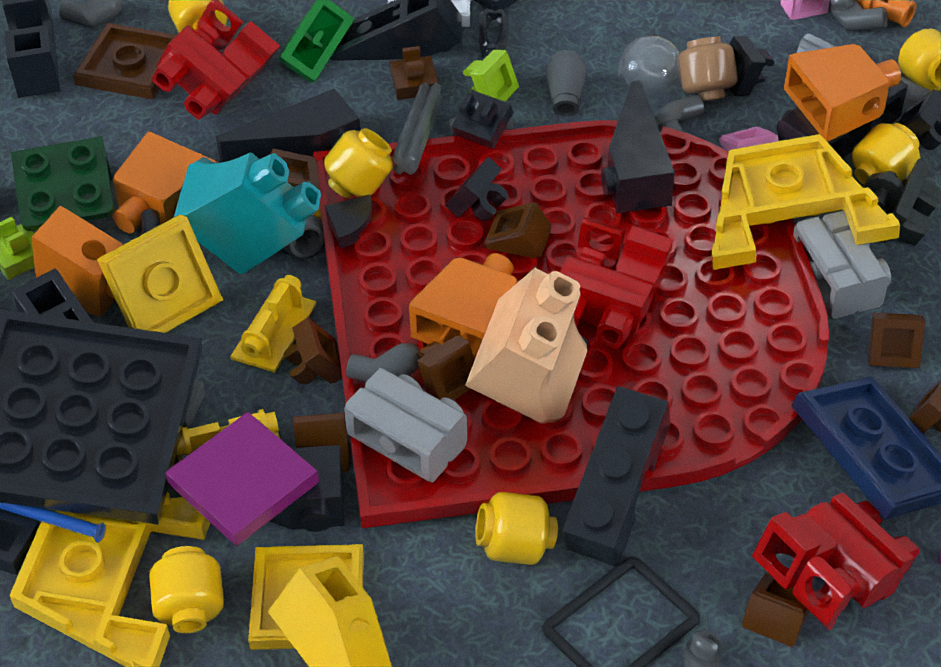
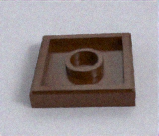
[73,23,177,100]

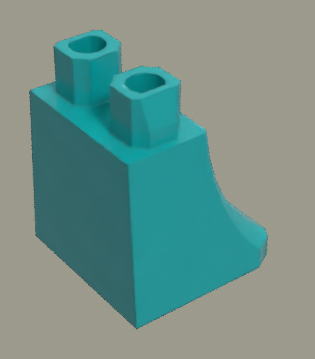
[174,152,321,274]

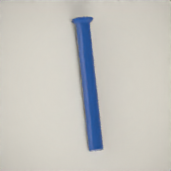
[0,502,106,543]

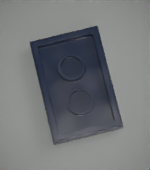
[791,376,941,520]

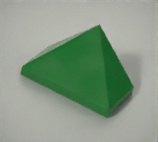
[278,0,355,83]

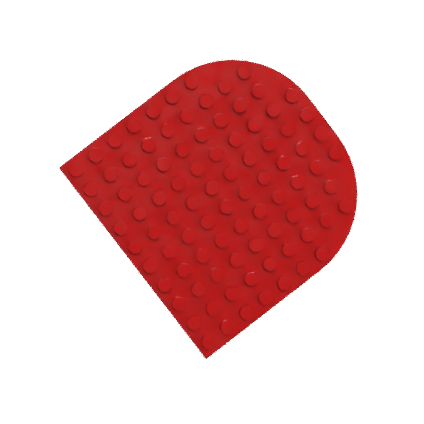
[313,120,829,529]

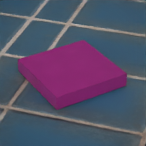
[165,412,319,546]

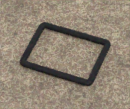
[542,557,700,667]

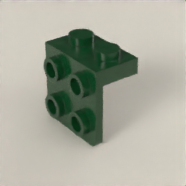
[11,136,115,231]

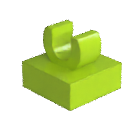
[463,50,519,101]
[0,217,35,280]

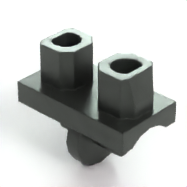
[864,159,941,246]

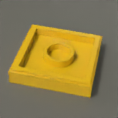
[97,214,223,333]
[248,544,364,650]

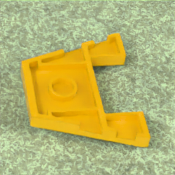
[712,134,900,270]
[9,492,210,667]

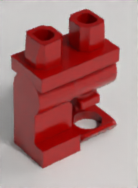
[151,0,280,120]
[560,217,674,349]
[752,492,919,630]

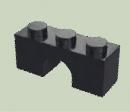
[2,0,61,98]
[562,386,670,566]

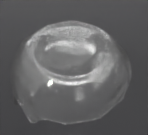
[617,34,681,95]

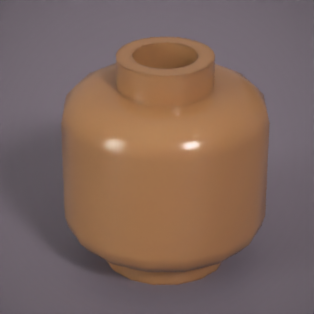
[678,36,738,102]

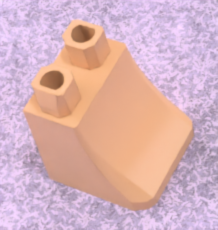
[465,268,587,424]

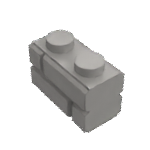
[793,210,891,319]
[344,368,467,483]

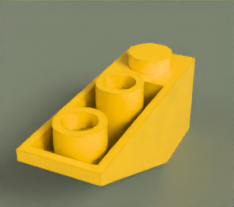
[267,556,392,667]

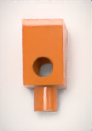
[784,44,901,141]
[112,131,217,234]
[32,206,123,316]
[409,253,519,360]

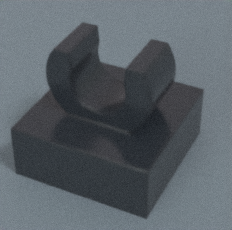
[729,36,775,97]
[899,89,941,150]
[451,90,514,149]
[445,157,509,222]

